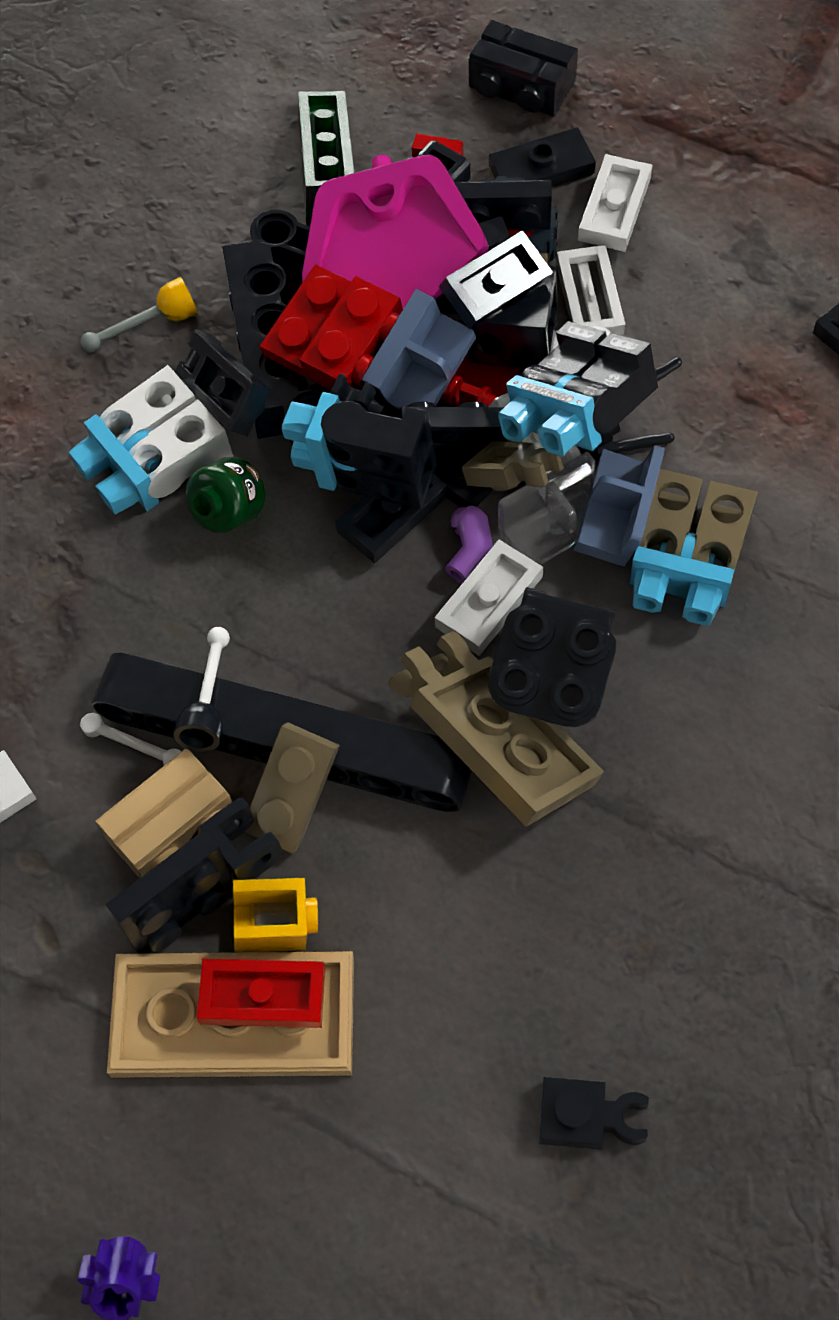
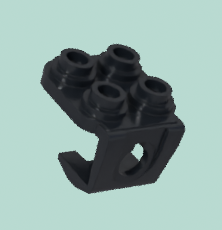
[488,587,616,728]

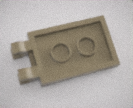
[387,630,604,827]

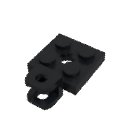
[105,798,283,954]

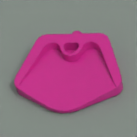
[302,155,489,309]

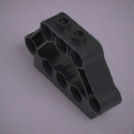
[222,209,377,446]

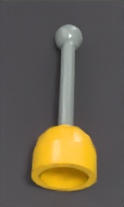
[80,277,198,352]

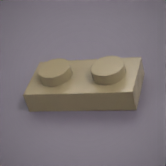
[244,722,340,854]

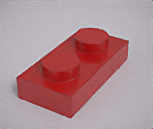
[197,959,326,1028]

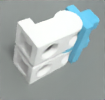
[68,365,233,515]

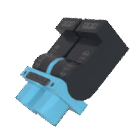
[498,321,658,457]
[282,392,437,510]

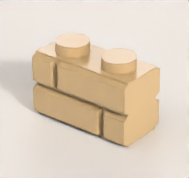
[95,749,232,878]

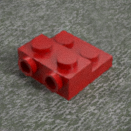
[260,264,403,391]

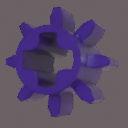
[77,1236,161,1320]

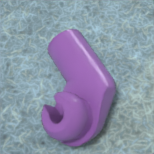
[445,506,493,584]

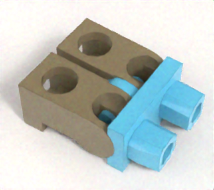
[630,469,758,626]

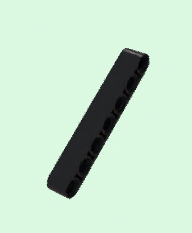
[91,653,472,812]

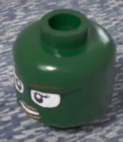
[186,457,266,533]

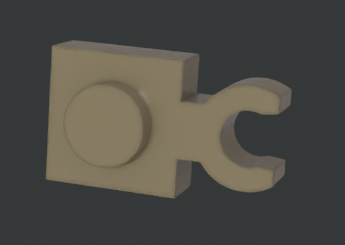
[462,441,564,491]

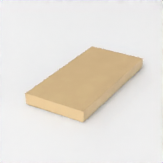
[107,951,354,1078]

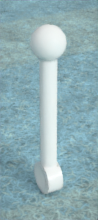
[80,713,181,765]

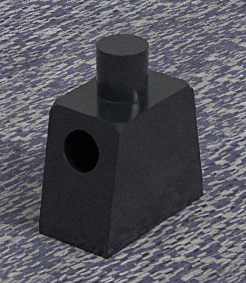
[439,269,559,368]

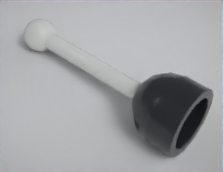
[173,627,230,752]

